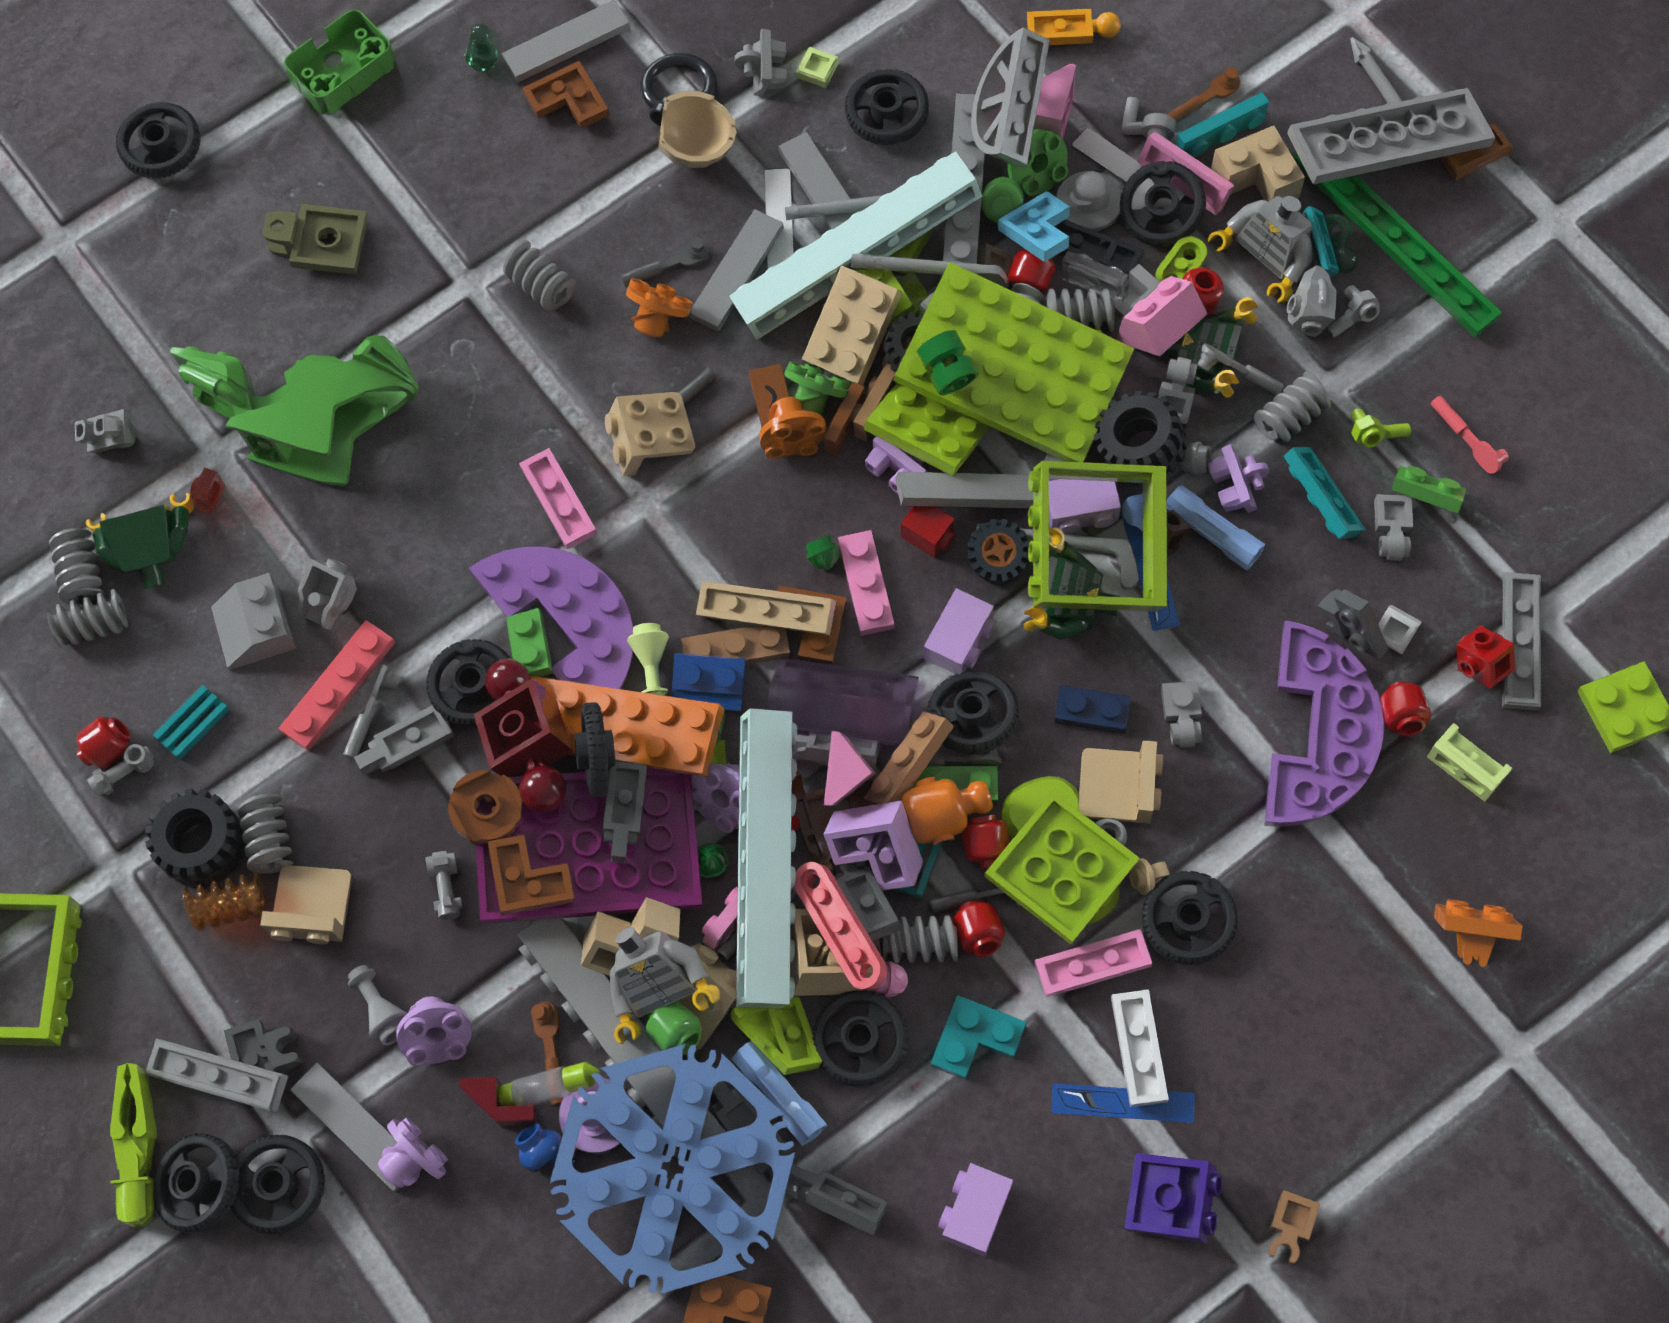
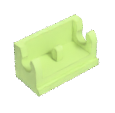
[1427,723,1512,802]

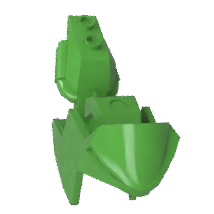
[170,335,419,486]

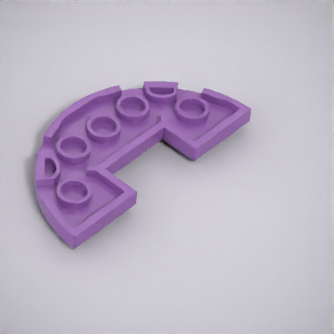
[469,546,634,689]
[1264,621,1384,827]

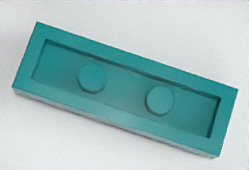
[1176,92,1269,157]
[1283,447,1366,539]

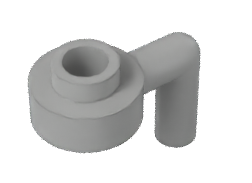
[1121,97,1176,140]

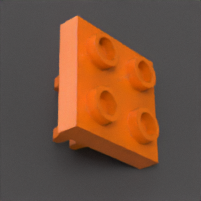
[1434,899,1523,967]

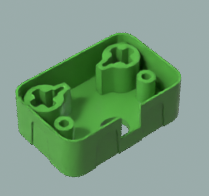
[284,10,396,115]

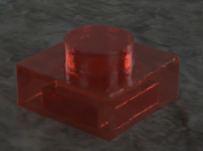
[189,467,225,515]

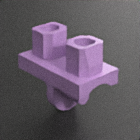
[865,436,926,494]
[1208,444,1270,513]

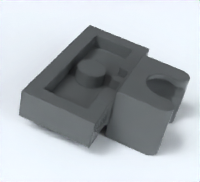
[1317,589,1388,659]
[224,1019,304,1073]

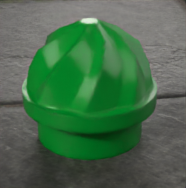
[805,535,839,570]
[697,843,728,879]

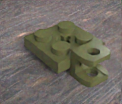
[262,204,368,275]

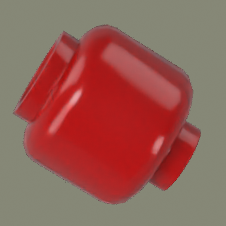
[1007,250,1056,294]
[1183,267,1224,316]
[1380,681,1431,737]
[76,716,131,768]
[961,814,1010,869]
[952,901,1005,957]

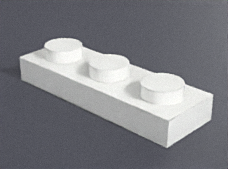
[1111,989,1169,1107]

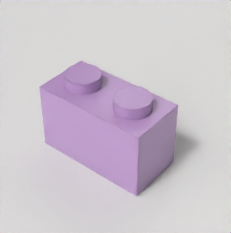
[1049,479,1121,534]
[924,588,996,675]
[938,1163,1013,1257]

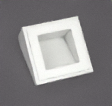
[1378,605,1422,654]

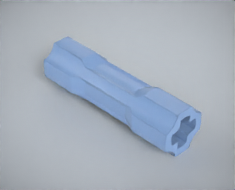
[1166,485,1265,570]
[731,1041,827,1147]

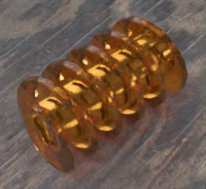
[182,871,265,931]

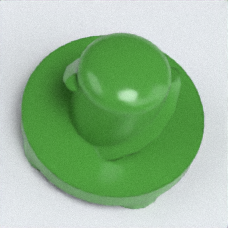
[1008,129,1068,196]
[784,361,852,416]

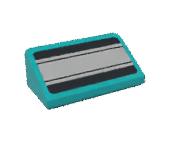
[1302,206,1340,277]

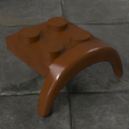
[791,771,878,871]

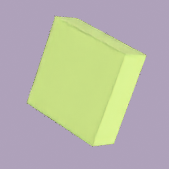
[796,47,839,88]

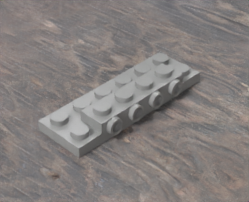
[1287,88,1496,184]

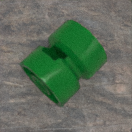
[917,330,979,396]

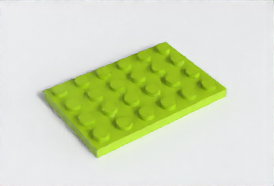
[893,262,1135,462]

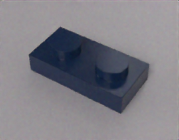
[1054,685,1130,734]

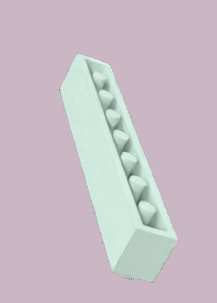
[729,151,982,340]
[736,708,797,1009]

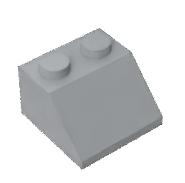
[211,573,296,670]

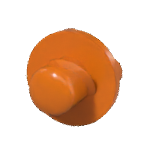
[626,278,693,338]
[759,397,827,459]

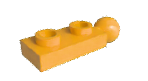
[1027,9,1121,45]

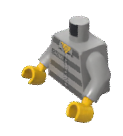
[1208,196,1313,303]
[610,927,721,1044]

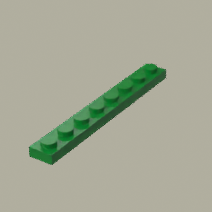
[1291,151,1502,338]

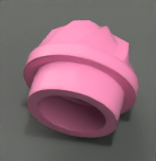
[873,961,908,998]

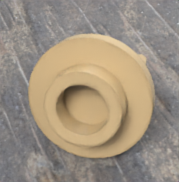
[1129,858,1170,895]

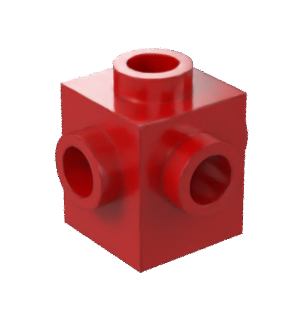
[1456,625,1515,689]

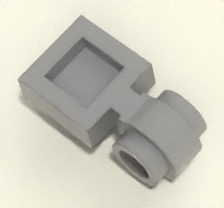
[1158,357,1198,424]
[1374,494,1413,561]
[1161,681,1202,748]

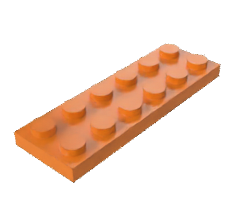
[530,676,725,777]

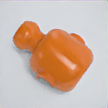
[901,777,993,845]

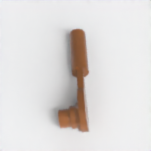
[1166,67,1241,124]
[531,1001,565,1106]

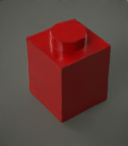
[900,506,956,558]

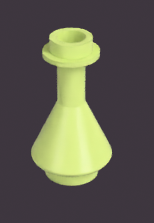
[627,623,669,696]

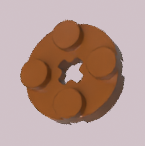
[448,770,522,845]

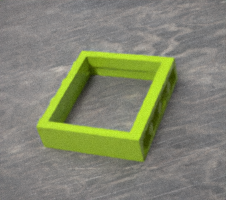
[1028,461,1167,612]
[0,893,83,1046]

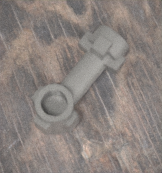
[87,744,154,797]
[425,851,462,920]

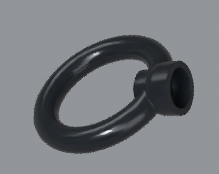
[640,53,717,126]

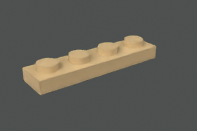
[696,581,836,636]

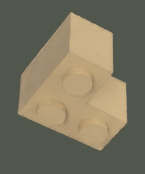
[1211,126,1305,202]
[581,897,680,976]
[790,909,873,996]

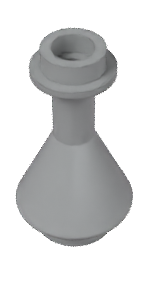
[348,965,407,1045]

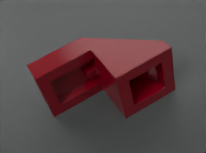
[459,1077,539,1128]

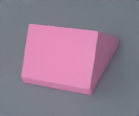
[824,731,876,806]

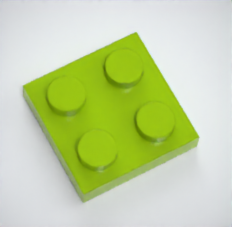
[1577,661,1669,754]

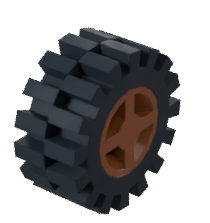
[968,519,1030,584]

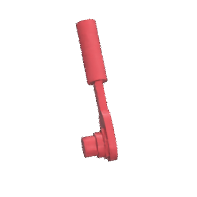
[1431,396,1509,474]

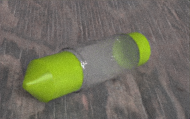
[498,1061,600,1106]

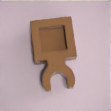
[1268,1190,1320,1265]

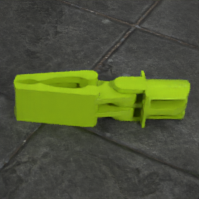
[110,1063,157,1228]

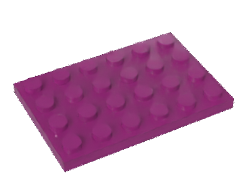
[476,768,702,924]

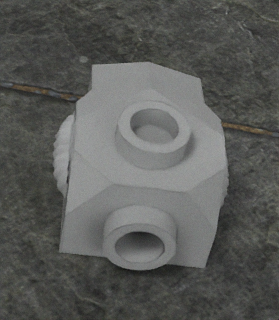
[1287,266,1337,337]
[298,558,357,630]

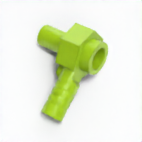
[1350,408,1411,448]

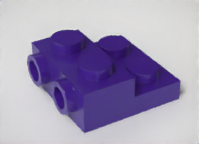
[1124,1153,1222,1244]

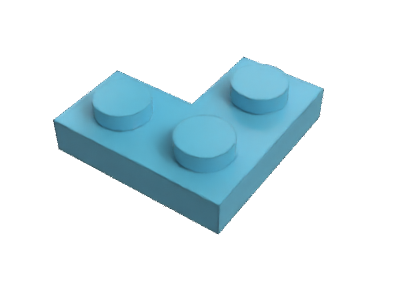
[998,191,1070,262]

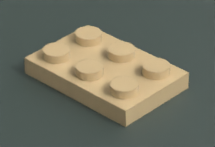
[802,265,903,386]

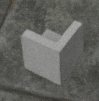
[1112,264,1160,318]

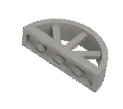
[971,27,1050,166]

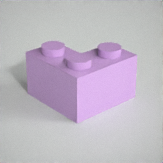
[823,800,923,891]

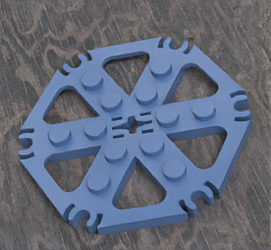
[550,1044,795,1294]

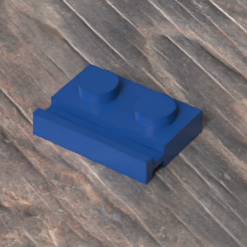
[672,653,746,711]

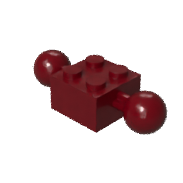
[474,659,573,813]

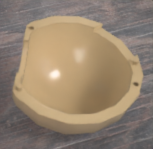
[658,91,737,168]

